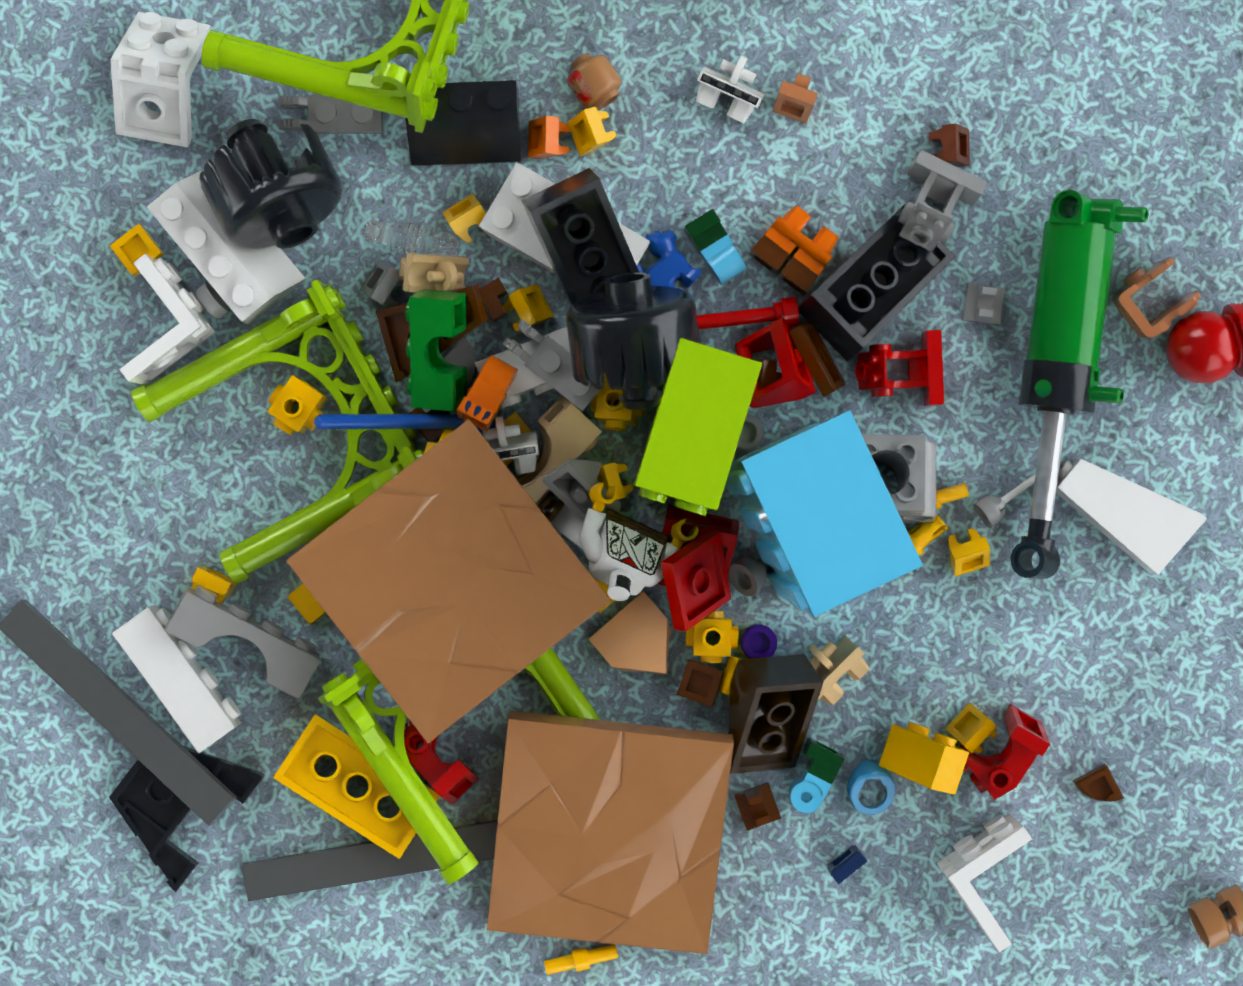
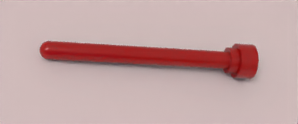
[697,297,799,330]

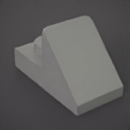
[542,459,622,522]

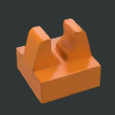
[528,116,570,159]

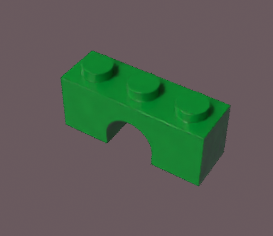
[405,290,467,411]

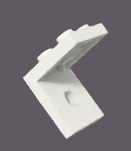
[110,12,211,148]
[119,254,216,385]
[937,814,1032,953]

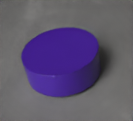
[740,624,777,658]

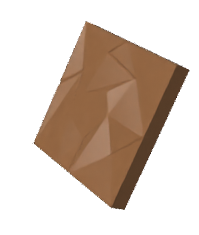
[286,419,611,743]
[487,710,734,954]

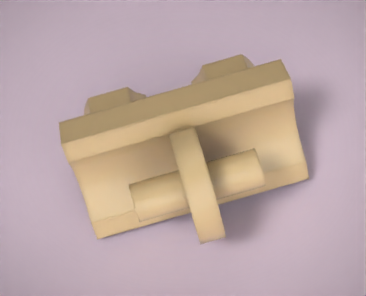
[399,253,469,293]
[807,635,869,706]

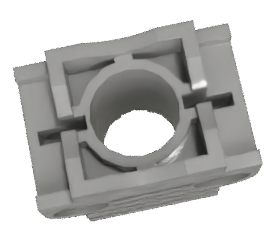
[862,434,936,524]

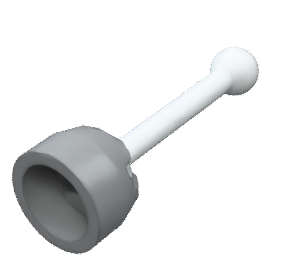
[973,473,1036,528]

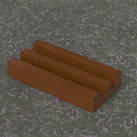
[789,322,845,397]

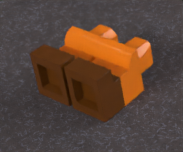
[749,205,839,296]

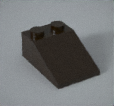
[728,654,823,774]

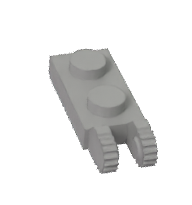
[279,95,383,134]
[503,319,606,411]

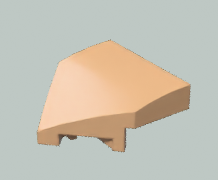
[588,591,672,675]

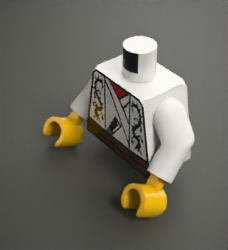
[579,482,698,601]

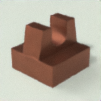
[929,123,970,167]

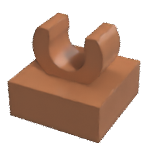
[772,73,818,124]

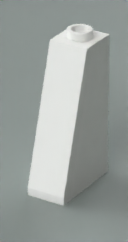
[1056,459,1207,575]

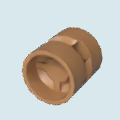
[1187,884,1243,950]

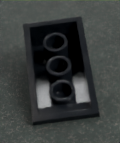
[521,168,640,306]
[798,204,956,362]

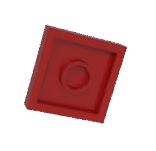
[658,531,731,632]

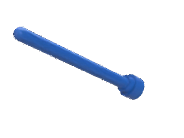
[314,414,496,436]

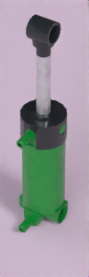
[1010,189,1149,579]

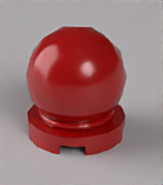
[1165,303,1243,384]

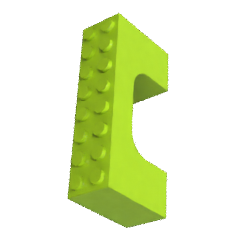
[633,338,762,516]

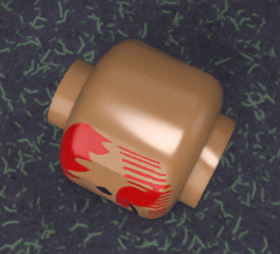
[567,53,622,111]

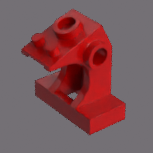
[855,330,944,406]
[959,704,1050,800]
[404,721,479,804]

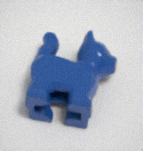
[637,229,702,288]

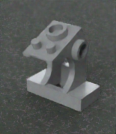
[898,150,988,251]

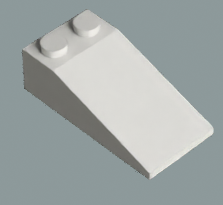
[479,162,650,273]

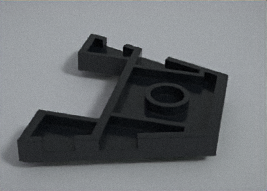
[109,745,266,892]

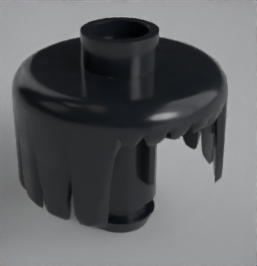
[199,119,342,249]
[566,273,700,410]

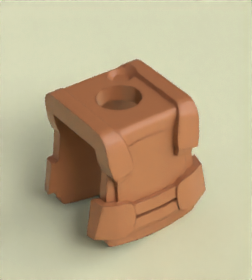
[1112,257,1201,338]

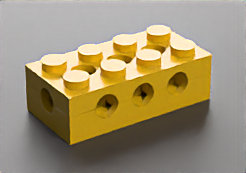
[273,714,440,859]

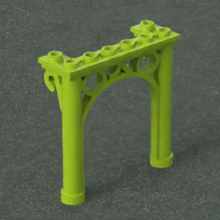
[201,0,470,133]
[131,279,425,584]
[317,647,601,885]

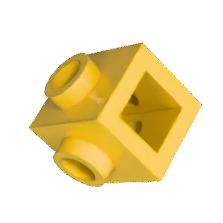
[591,374,646,431]
[267,375,329,435]
[685,610,738,663]

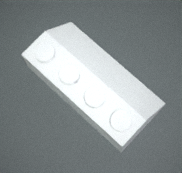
[147,170,306,325]

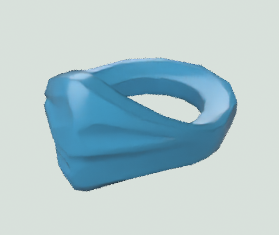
[847,759,895,815]

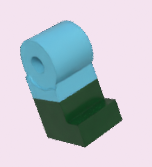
[684,209,747,285]
[789,737,845,813]

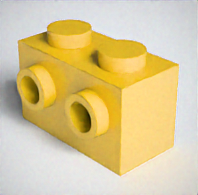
[878,721,969,795]

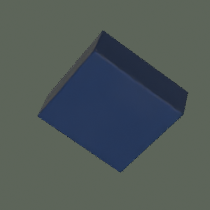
[827,845,868,885]

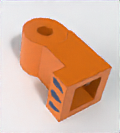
[457,355,518,432]

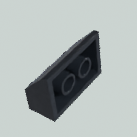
[405,80,521,166]

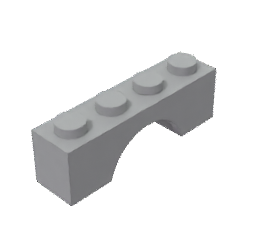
[165,585,321,699]

